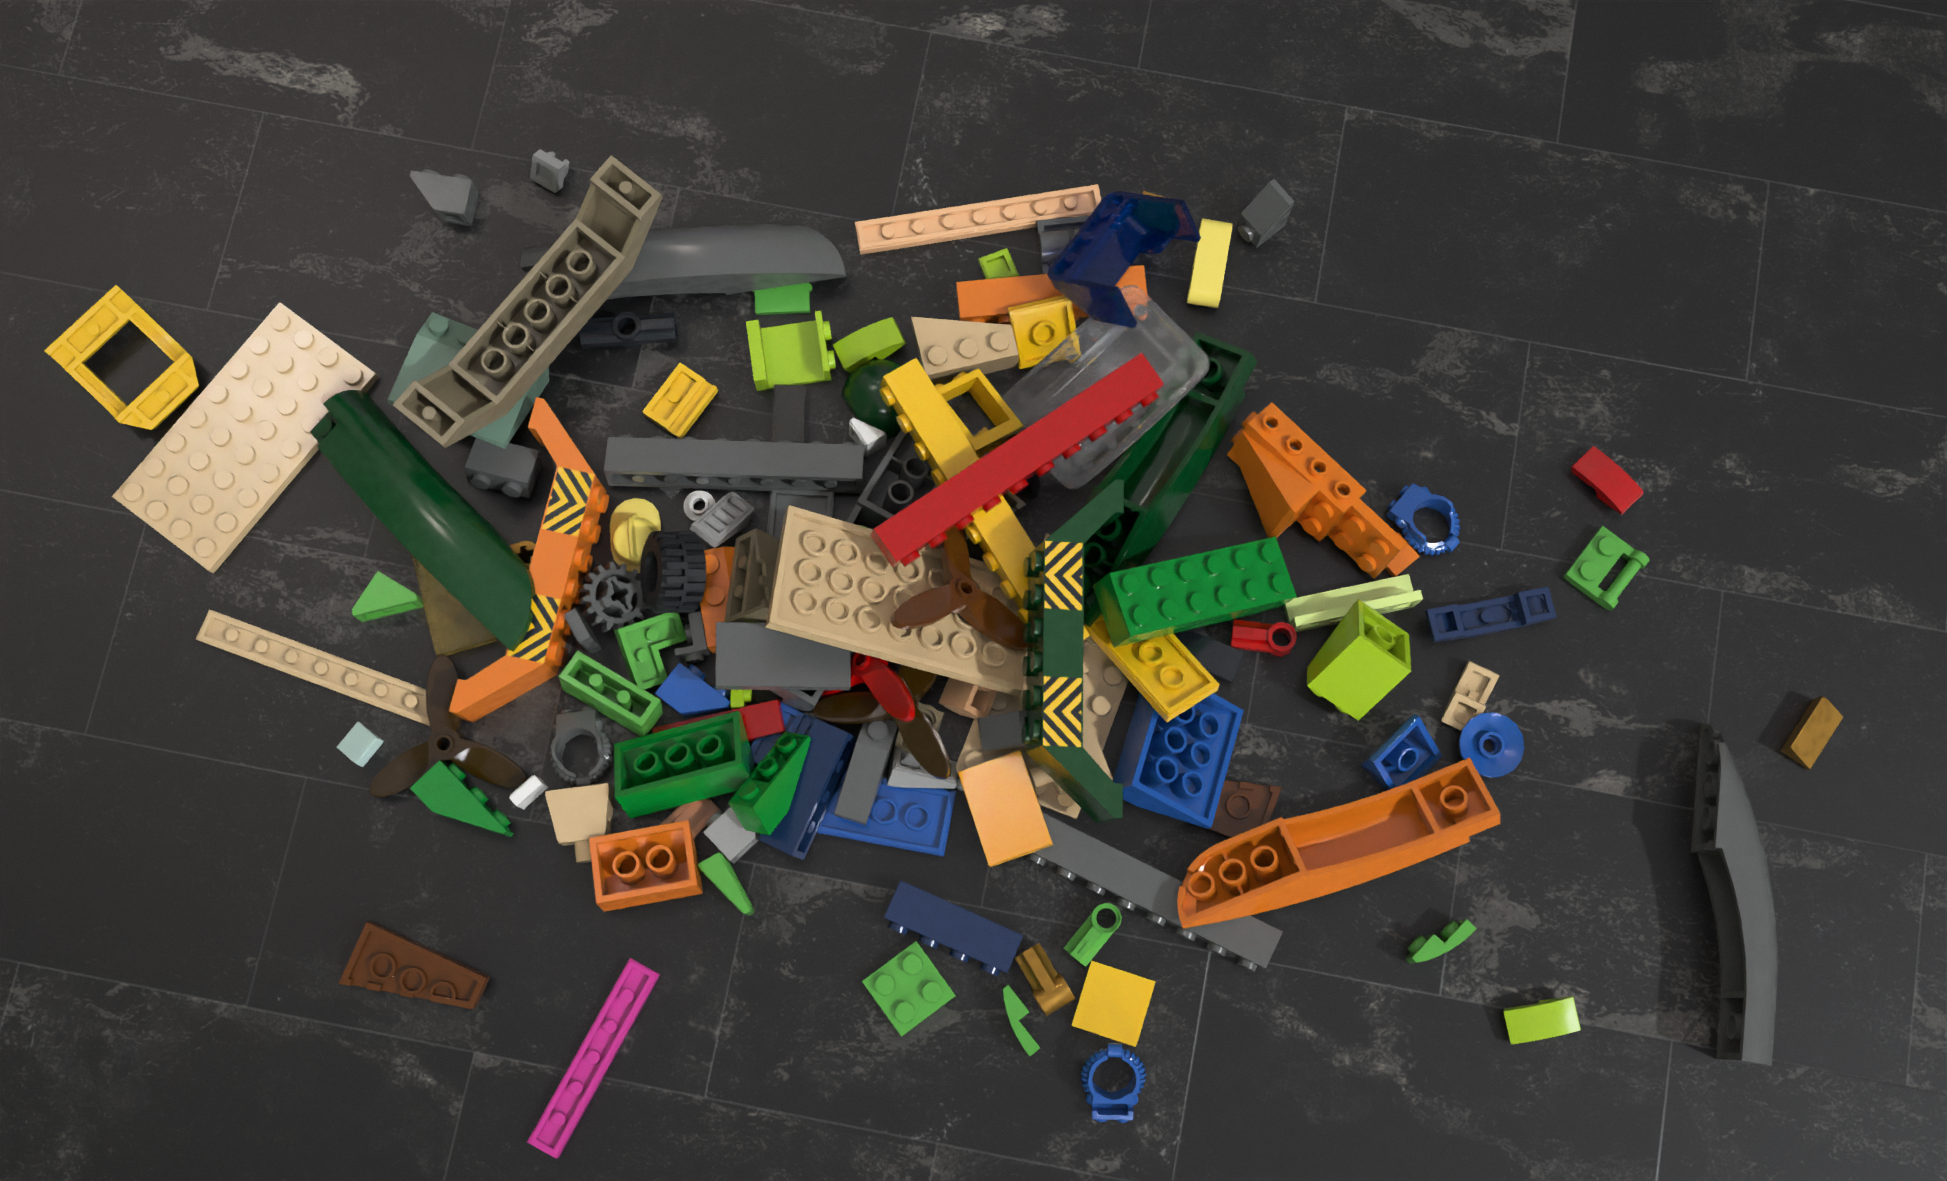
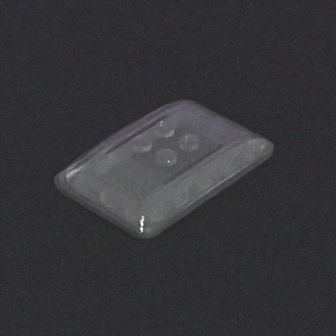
[1002,285,1210,489]

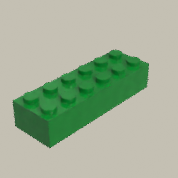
[1093,536,1297,648]

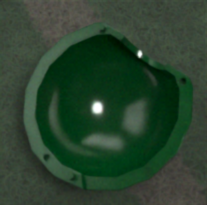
[841,360,902,439]

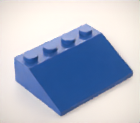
[1113,692,1244,829]

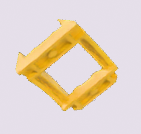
[44,285,199,430]

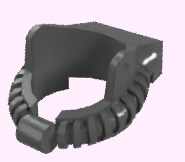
[549,707,613,787]

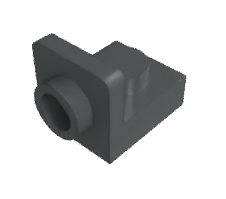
[674,611,712,664]

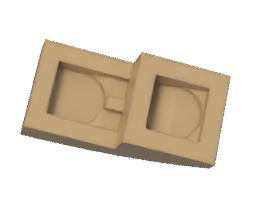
[1441,660,1499,730]

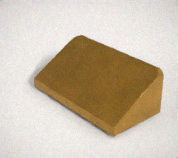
[1780,696,1843,770]

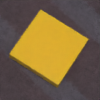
[1008,294,1080,369]
[1071,960,1155,1047]

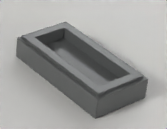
[564,609,602,654]

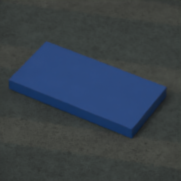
[817,771,956,857]

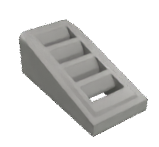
[690,492,755,548]
[887,747,957,789]

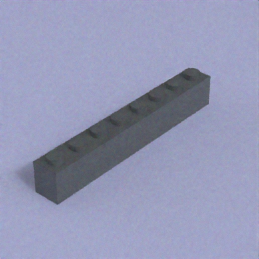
[604,435,865,494]
[1025,812,1283,972]

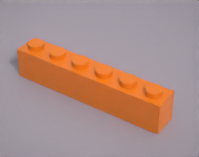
[956,265,1148,325]

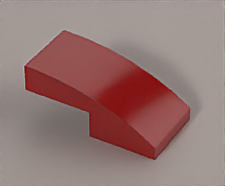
[1572,446,1643,515]

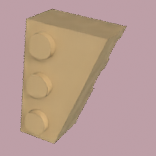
[911,317,1019,386]

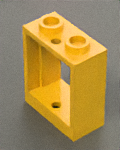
[934,368,1024,459]

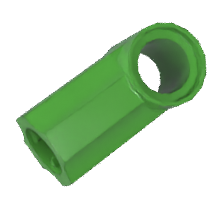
[1063,903,1122,967]

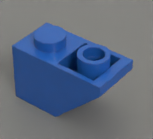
[655,662,732,718]

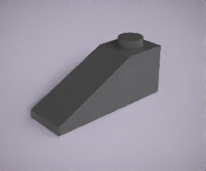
[834,720,898,826]

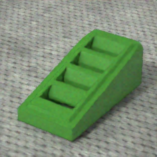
[698,852,755,916]

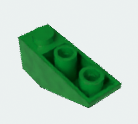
[728,731,811,836]
[410,760,514,837]

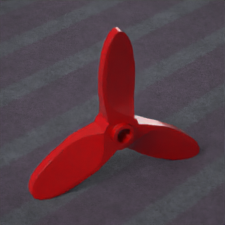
[819,652,915,722]

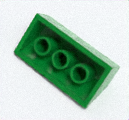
[614,711,755,819]

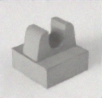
[530,149,570,193]

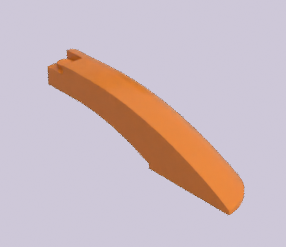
[1177,758,1500,929]

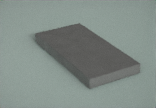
[715,622,851,690]

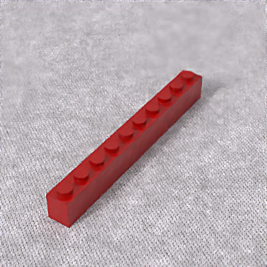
[870,353,1164,568]

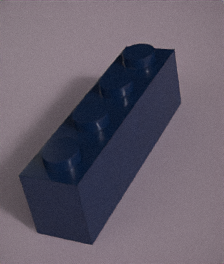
[758,718,858,860]
[884,880,1023,977]

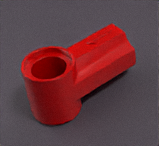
[1230,619,1297,657]

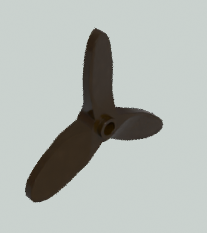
[369,655,527,797]
[812,665,950,780]

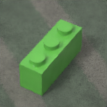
[559,650,663,737]

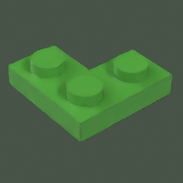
[614,613,687,690]

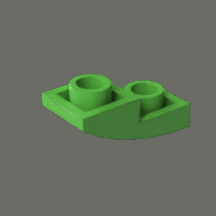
[1405,919,1477,964]

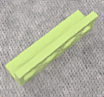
[1283,574,1423,632]

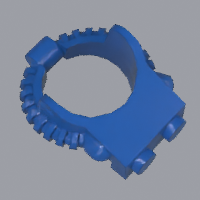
[1386,483,1460,555]
[1081,1043,1146,1123]

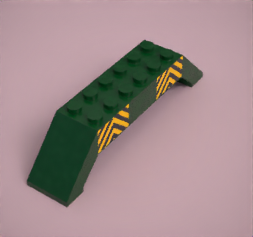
[1021,479,1124,823]

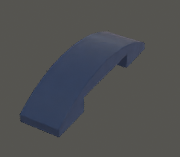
[1425,586,1557,642]

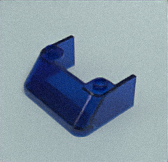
[1047,191,1201,328]

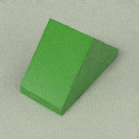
[352,571,426,622]

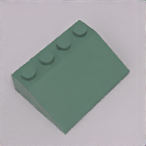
[388,312,549,449]

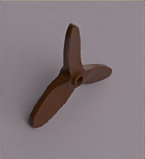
[891,527,1027,651]

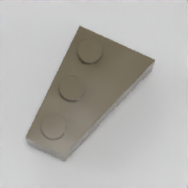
[725,528,780,623]

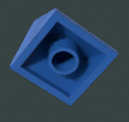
[1360,714,1442,791]

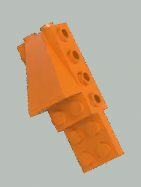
[1227,402,1407,579]

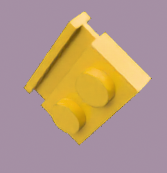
[642,363,718,439]

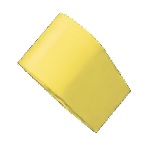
[1187,218,1233,309]

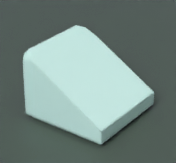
[337,721,384,767]

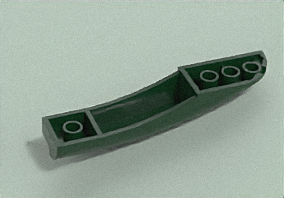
[1084,331,1257,627]
[310,390,536,652]

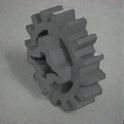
[578,562,648,632]

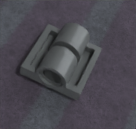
[1036,215,1105,274]

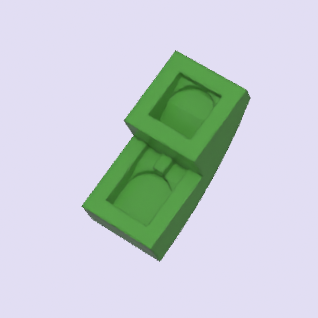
[1002,985,1040,1057]

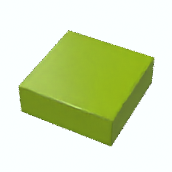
[978,248,1019,279]

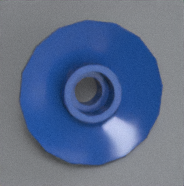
[1459,712,1525,778]

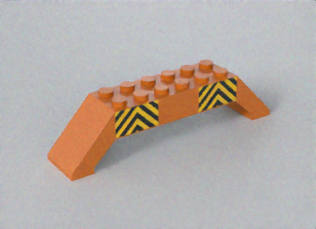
[449,397,609,723]

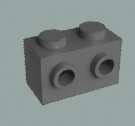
[464,438,542,498]

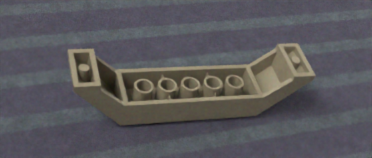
[393,155,663,448]

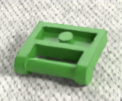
[1563,526,1649,611]

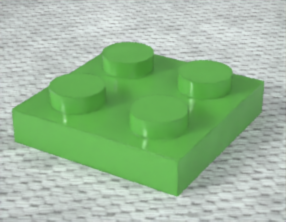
[862,941,956,1037]

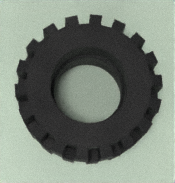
[640,531,706,613]

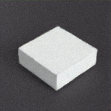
[509,775,548,810]

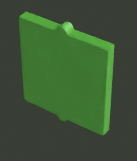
[752,283,813,315]

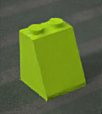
[1307,599,1411,721]

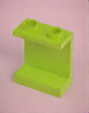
[746,311,836,391]

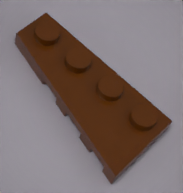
[1193,780,1282,838]
[338,921,490,1009]

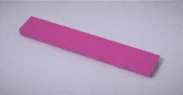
[527,958,660,1159]

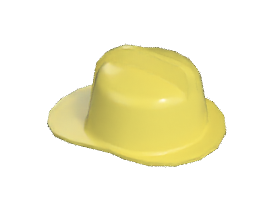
[610,498,661,573]

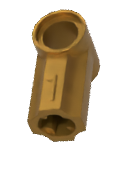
[1015,943,1075,1017]

